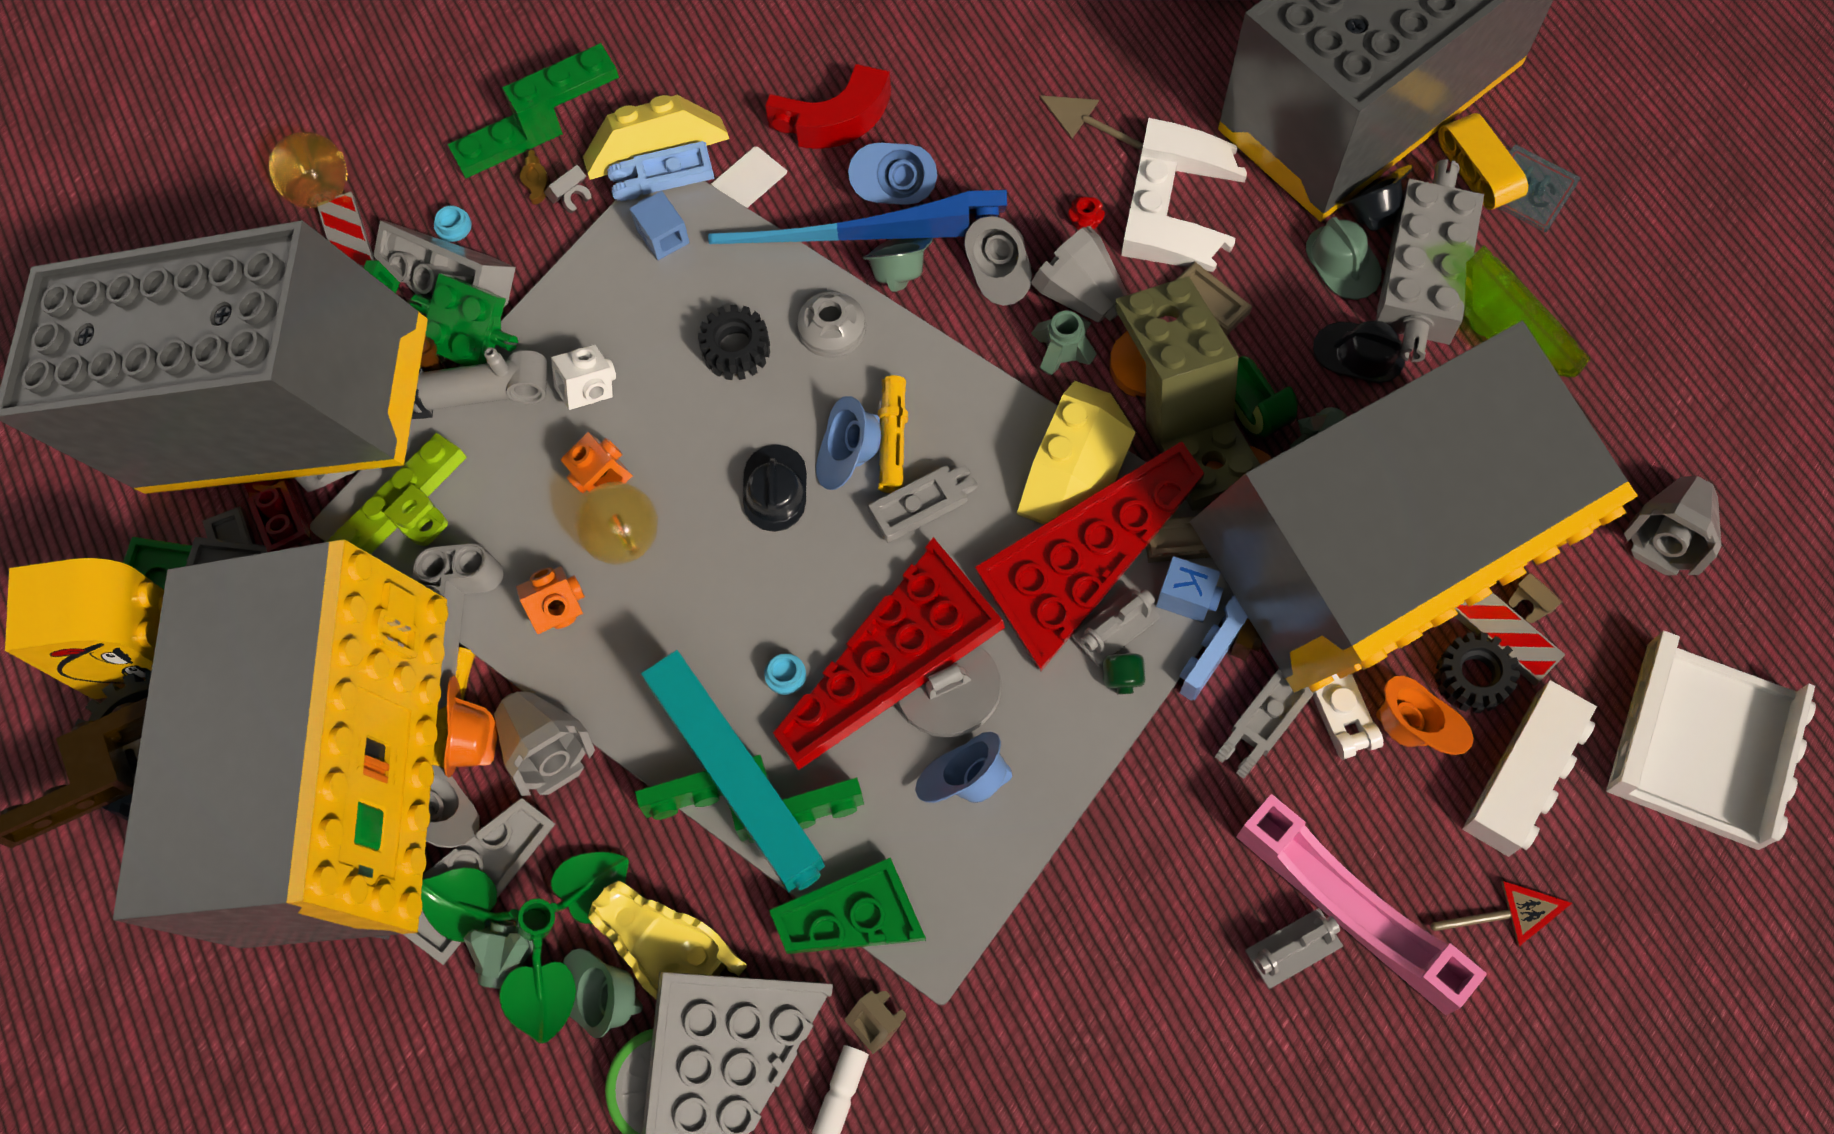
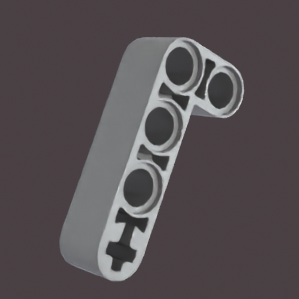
[412,543,504,710]

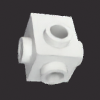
[551,345,616,410]

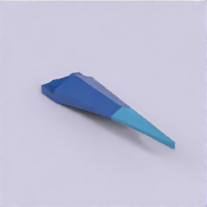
[708,190,1007,244]

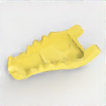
[588,881,747,999]

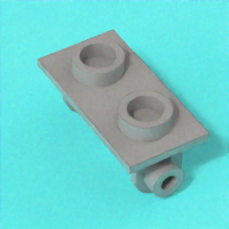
[1072,587,1161,667]
[1245,908,1343,990]

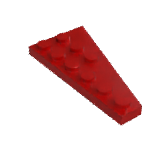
[975,441,1205,672]
[773,537,1005,770]

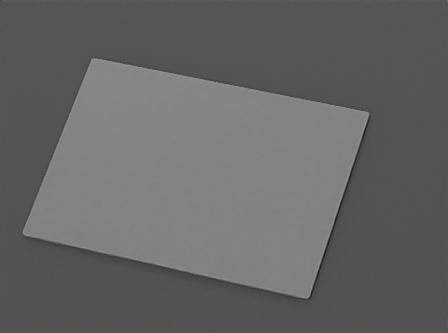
[310,177,1234,1005]

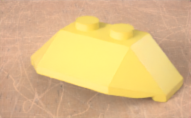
[583,95,729,180]
[1017,381,1135,525]

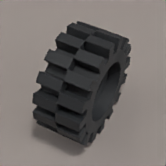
[698,305,770,380]
[1435,632,1520,713]

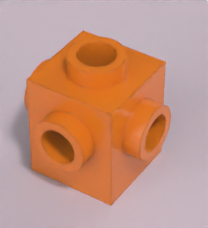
[560,432,633,504]
[516,566,585,635]

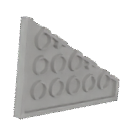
[642,972,833,1134]

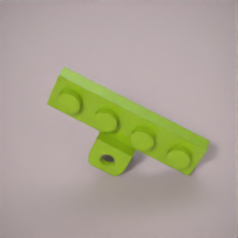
[326,432,467,554]

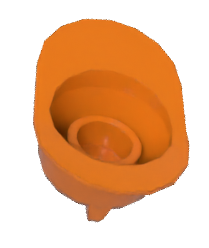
[444,675,498,778]
[1376,676,1474,755]

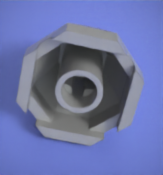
[1031,226,1128,322]
[1624,476,1722,575]
[494,692,595,796]

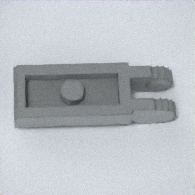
[1215,669,1315,779]

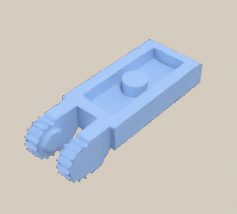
[607,141,715,201]
[1179,595,1248,701]

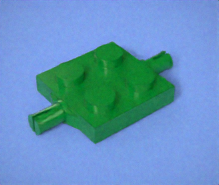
[410,273,518,366]

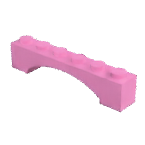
[1236,794,1487,1015]

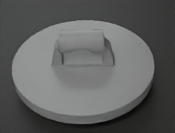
[899,646,1002,737]

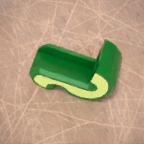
[1235,356,1298,439]

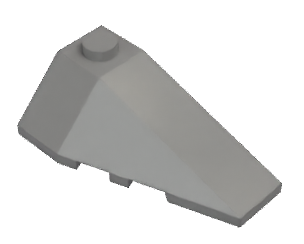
[373,220,516,307]

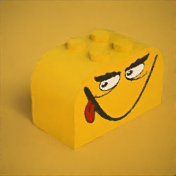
[5,558,164,699]

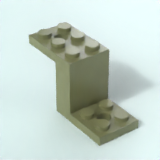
[1115,276,1261,511]

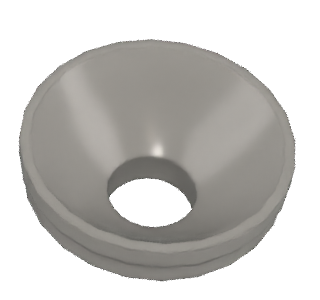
[797,291,866,358]

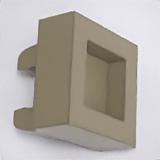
[1509,573,1563,623]
[845,990,906,1054]

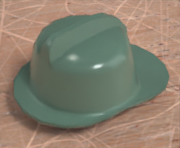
[1306,217,1382,300]
[863,238,933,292]
[563,948,643,1038]

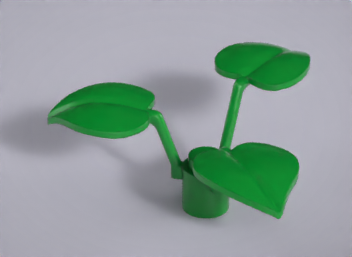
[421,852,629,1044]

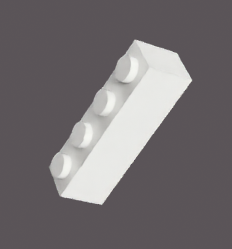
[1462,680,1597,857]

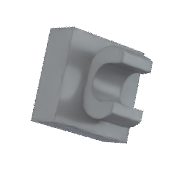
[544,165,592,214]

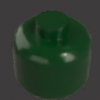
[1102,653,1145,695]

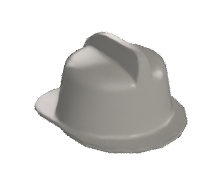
[964,216,1032,306]
[426,765,479,848]

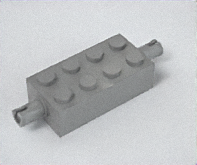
[1376,159,1484,362]

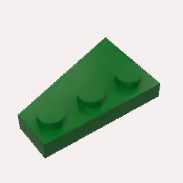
[769,857,926,954]

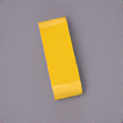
[1438,113,1528,210]

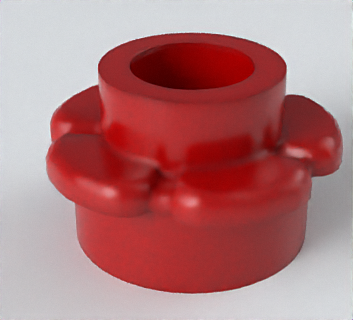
[1068,196,1105,230]

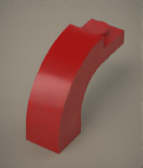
[765,64,891,149]

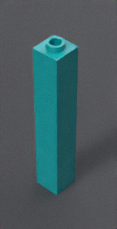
[641,650,825,893]

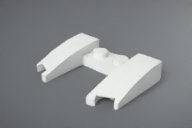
[1121,118,1247,272]

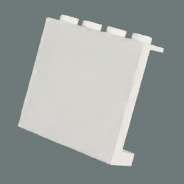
[1606,630,1816,850]

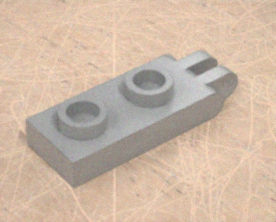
[868,465,978,543]

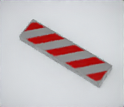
[316,192,375,267]
[1454,592,1565,686]

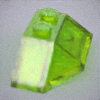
[1464,245,1591,378]

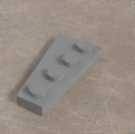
[403,798,556,965]

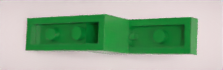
[447,43,619,179]
[635,754,864,843]

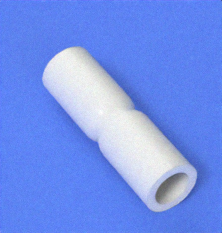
[812,1045,869,1134]

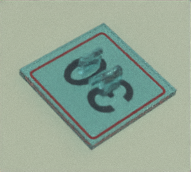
[1498,144,1581,233]

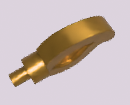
[520,150,549,205]

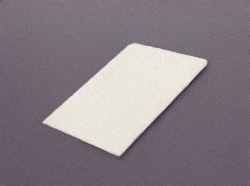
[711,146,787,208]

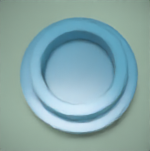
[434,206,472,242]
[764,653,806,695]

